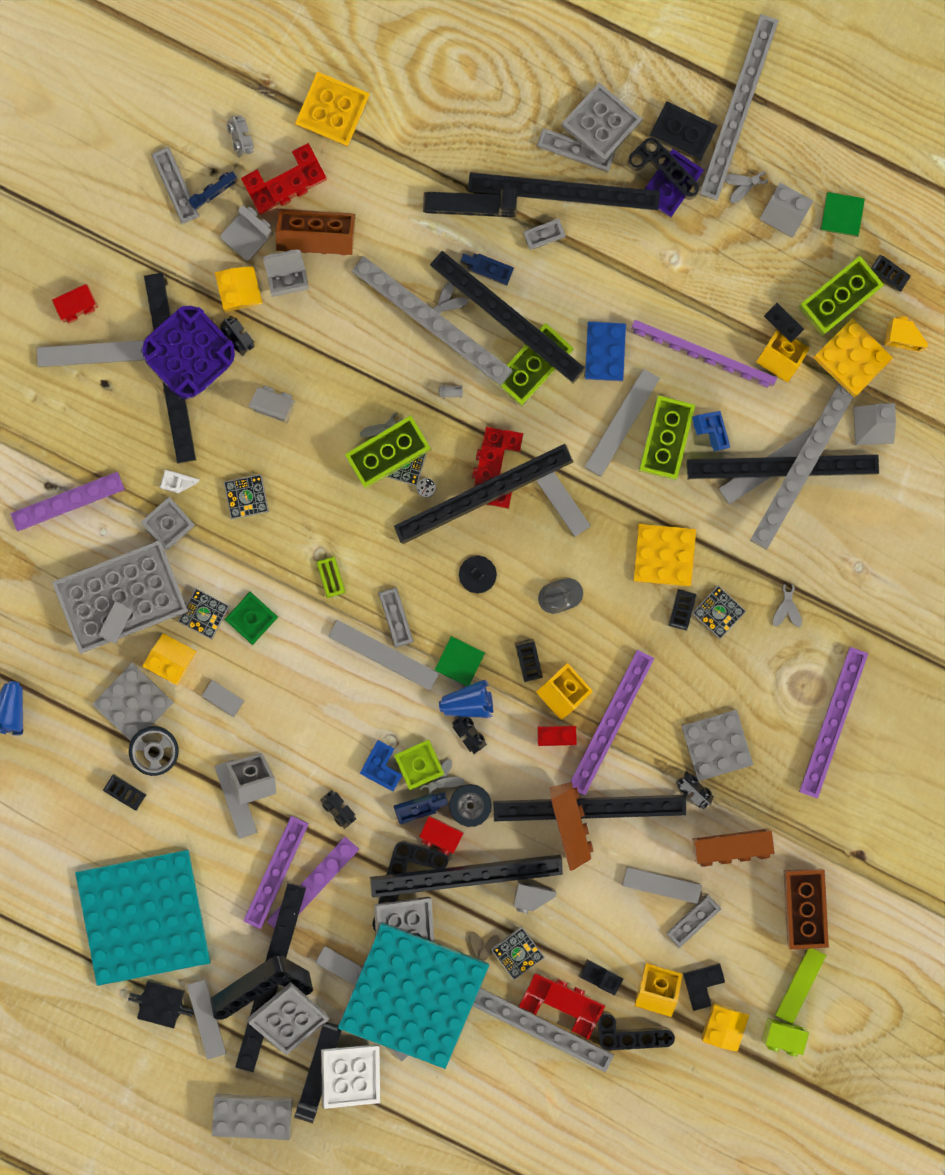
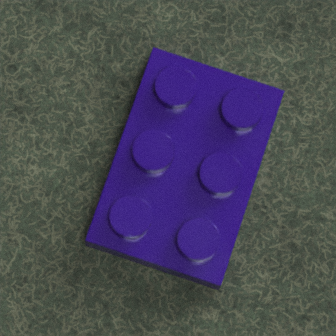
[644,149,704,218]

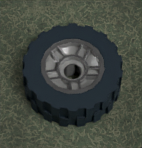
[449,784,492,827]

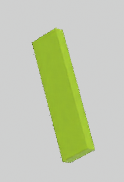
[775,948,827,1024]

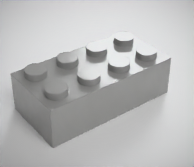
[212,1094,293,1140]

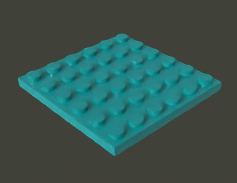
[75,850,211,986]
[338,922,489,1069]

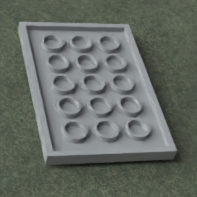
[52,540,188,654]

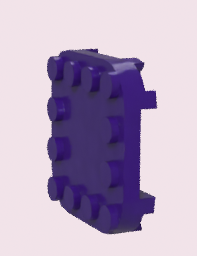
[141,305,235,399]

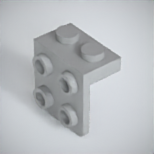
[221,205,273,261]
[263,250,309,297]

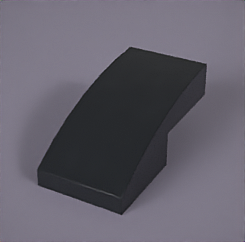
[579,959,623,996]

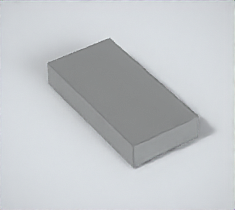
[98,601,133,644]
[202,680,244,717]

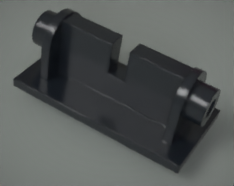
[764,303,804,343]
[220,316,255,356]
[452,716,487,754]
[676,771,714,809]
[320,790,357,829]

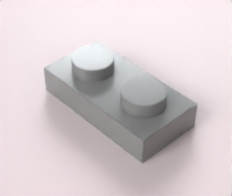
[523,219,566,251]

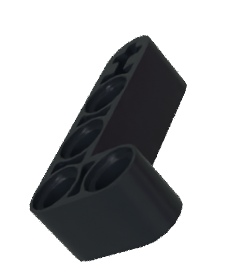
[628,137,699,200]
[598,1011,675,1051]

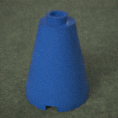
[439,680,494,718]
[0,681,24,736]

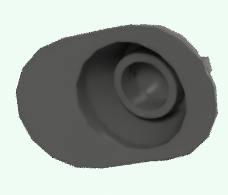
[538,578,583,614]

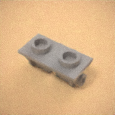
[227,115,254,157]

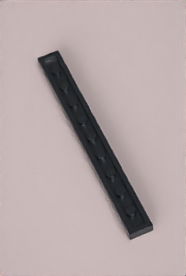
[468,172,660,211]
[430,251,586,384]
[144,272,197,464]
[394,444,574,544]
[686,455,879,480]
[493,795,686,822]
[370,854,563,898]
[235,882,306,1073]

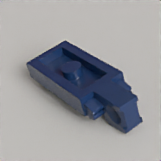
[188,171,237,211]
[460,253,514,286]
[394,792,448,824]

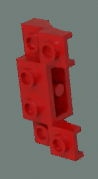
[241,143,327,215]
[472,427,524,509]
[519,972,605,1040]

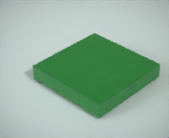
[820,192,865,237]
[224,591,279,645]
[435,636,485,686]

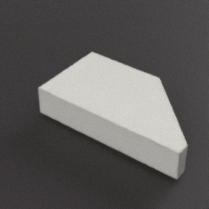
[160,470,199,494]

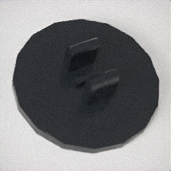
[459,556,497,594]

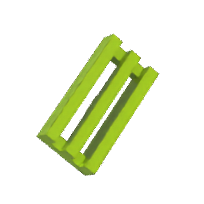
[316,556,346,598]

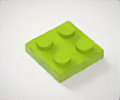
[394,739,445,790]

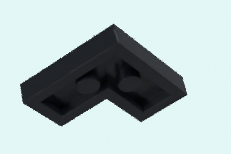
[683,963,725,1011]

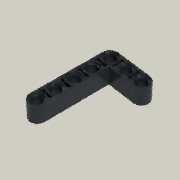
[423,189,518,217]
[372,840,448,932]
[210,956,313,1020]
[294,1022,341,1124]

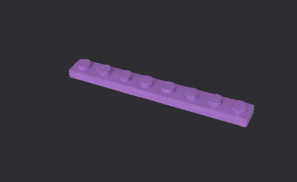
[631,320,777,388]
[799,647,868,798]
[570,650,655,795]

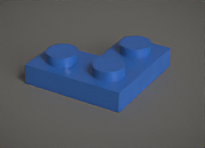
[692,411,731,452]
[359,740,402,792]

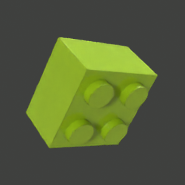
[762,1018,809,1057]

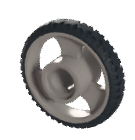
[129,726,179,776]

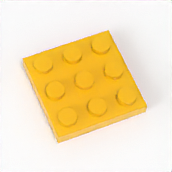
[295,71,370,147]
[813,318,893,398]
[633,524,696,587]

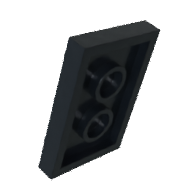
[649,101,718,161]

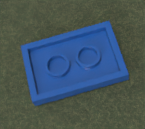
[585,322,626,382]

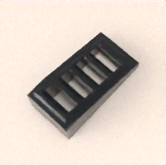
[871,254,911,292]
[668,589,696,631]
[515,639,543,682]
[103,774,147,811]

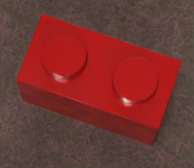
[52,284,98,324]
[537,726,577,746]
[419,815,464,855]

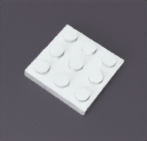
[321,1044,380,1109]

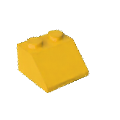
[215,266,263,312]
[884,316,928,352]
[756,330,810,383]
[142,633,197,685]
[536,663,593,720]
[634,963,683,1017]
[701,1002,749,1052]

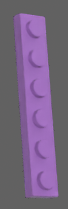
[10,472,125,532]
[244,816,309,929]
[267,836,359,929]

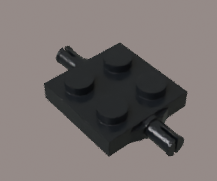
[128,981,194,1029]

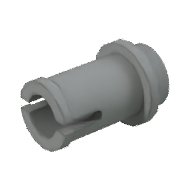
[439,384,463,399]

